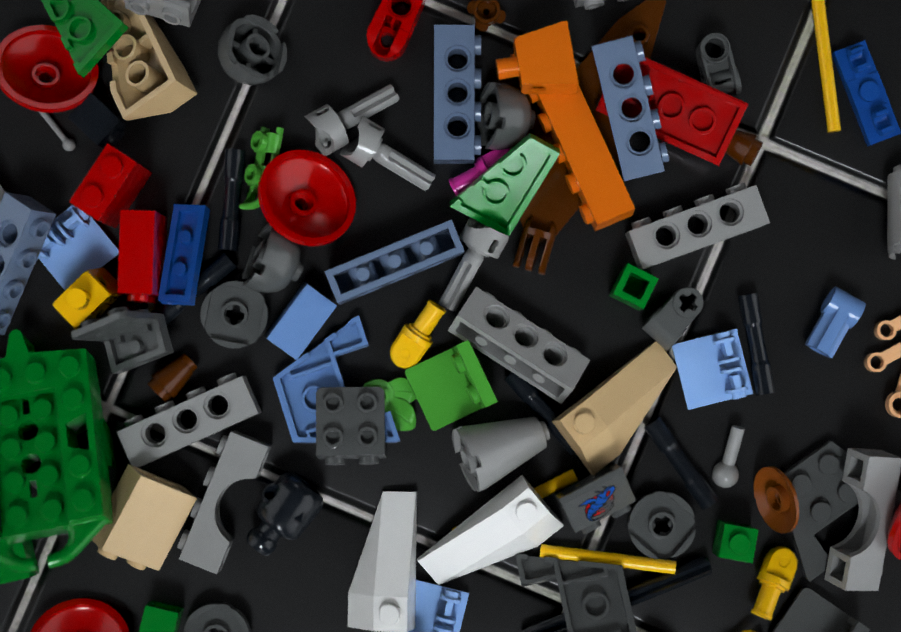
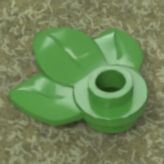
[363,377,416,431]

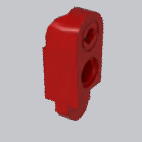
[366,0,426,62]

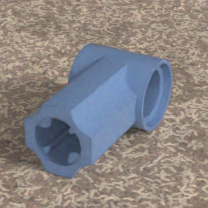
[805,286,866,358]

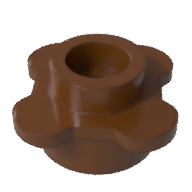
[467,0,506,32]

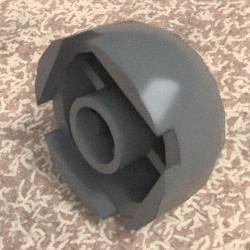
[218,14,287,86]
[476,82,536,150]
[242,223,304,293]

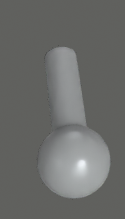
[712,425,745,488]

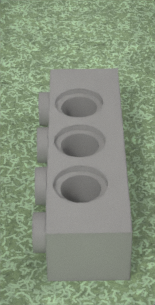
[625,183,770,270]
[448,287,590,404]
[117,372,262,468]

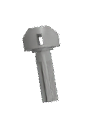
[304,84,399,156]
[339,116,436,192]
[438,218,509,312]

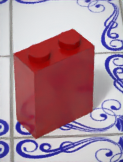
[69,143,152,228]
[117,210,167,303]

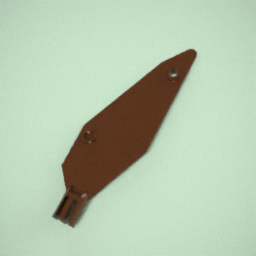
[512,0,666,275]

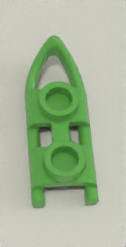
[239,127,284,210]

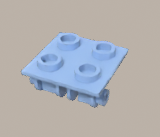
[37,205,119,290]
[672,329,753,410]
[409,580,469,632]

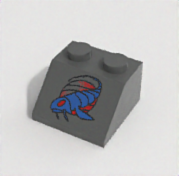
[554,463,636,534]

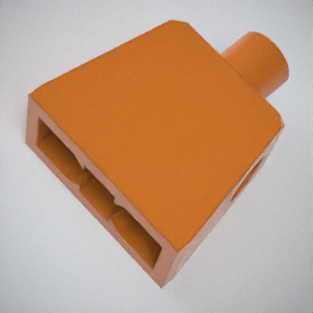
[496,21,579,94]

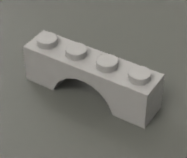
[177,430,272,574]
[824,448,901,591]

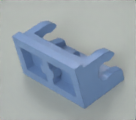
[265,282,337,360]

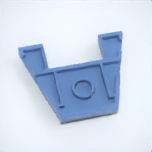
[273,316,401,443]

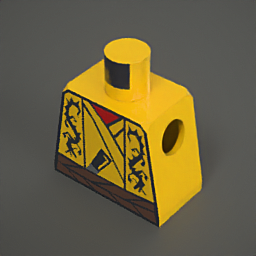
[52,267,123,330]

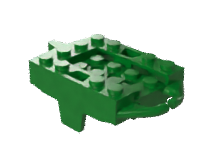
[0,329,116,572]

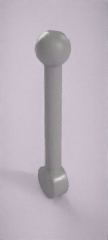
[39,112,76,151]

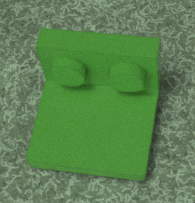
[404,340,498,431]

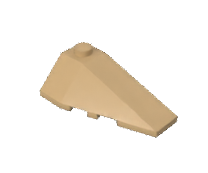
[101,0,197,121]
[552,341,677,475]

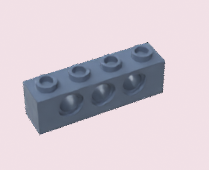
[434,25,481,164]
[592,35,670,181]
[0,192,56,335]
[324,219,465,305]

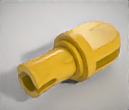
[390,299,446,369]
[751,546,798,620]

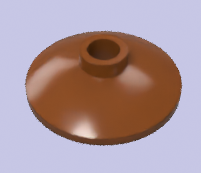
[754,466,799,534]

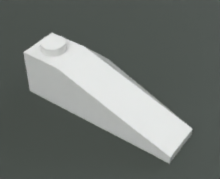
[417,475,564,585]
[348,491,417,632]

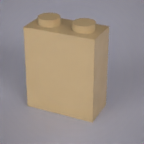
[92,464,197,571]

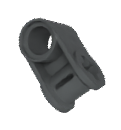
[695,33,742,95]
[641,287,704,351]

